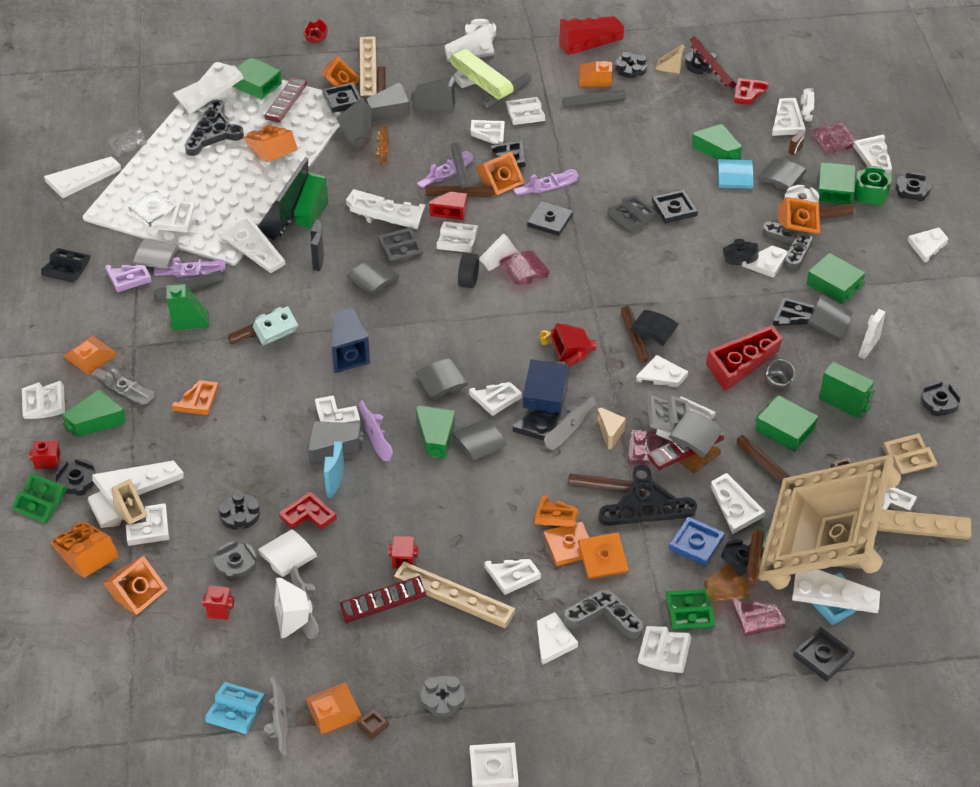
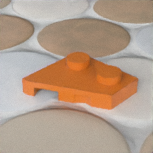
[172,380,219,416]
[534,495,579,527]

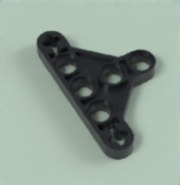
[185,99,244,156]
[598,464,697,526]

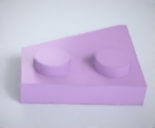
[105,265,152,293]

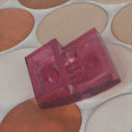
[811,121,856,153]
[499,251,550,285]

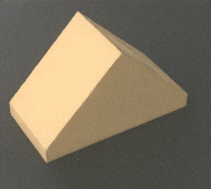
[656,44,685,74]
[597,408,626,450]
[111,479,148,524]

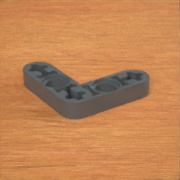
[762,222,813,271]
[563,590,643,639]

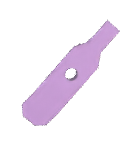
[417,151,474,189]
[513,169,579,196]
[154,257,226,277]
[358,400,393,461]

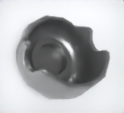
[764,359,795,390]

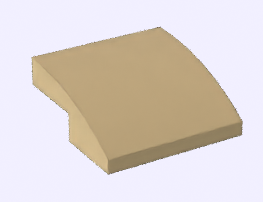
[882,433,937,475]

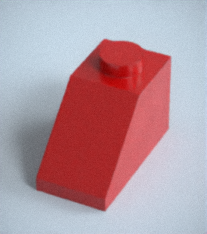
[429,192,468,220]

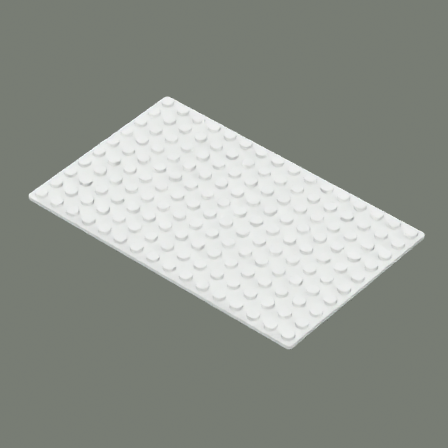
[83,62,346,266]

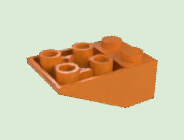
[243,124,298,162]
[50,522,119,578]

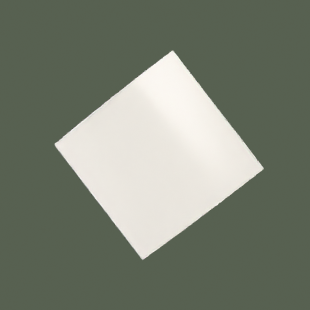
[506,97,545,125]
[437,221,478,253]
[22,381,65,419]
[88,491,124,528]
[258,529,317,577]
[638,626,691,673]

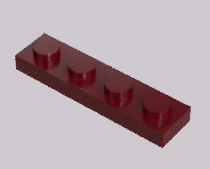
[690,36,737,89]

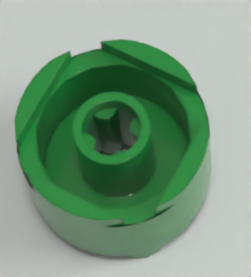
[854,166,892,206]

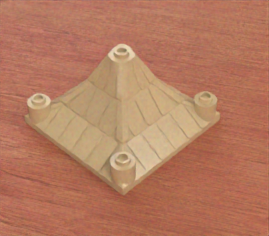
[759,455,901,589]

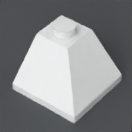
[274,578,312,638]

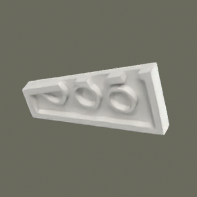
[173,65,244,114]
[44,157,121,198]
[350,196,426,230]
[217,214,286,273]
[92,461,184,505]
[792,569,880,613]

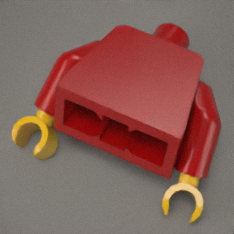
[539,323,597,368]

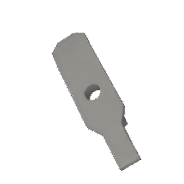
[91,368,155,405]
[544,396,596,450]
[290,566,319,639]
[264,676,288,756]

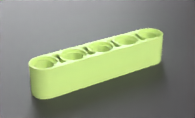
[450,48,514,100]

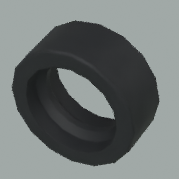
[458,253,479,288]

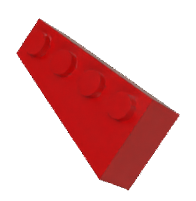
[559,16,624,55]
[706,325,783,391]

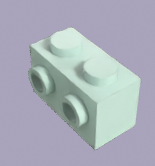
[253,306,298,346]

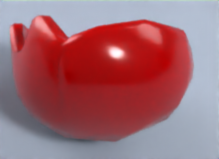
[303,19,328,43]

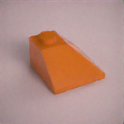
[320,56,360,87]
[579,61,612,87]
[476,151,525,196]
[778,197,820,234]
[63,335,117,375]
[103,556,168,615]
[305,682,362,734]

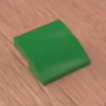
[12,473,67,523]
[666,589,715,630]

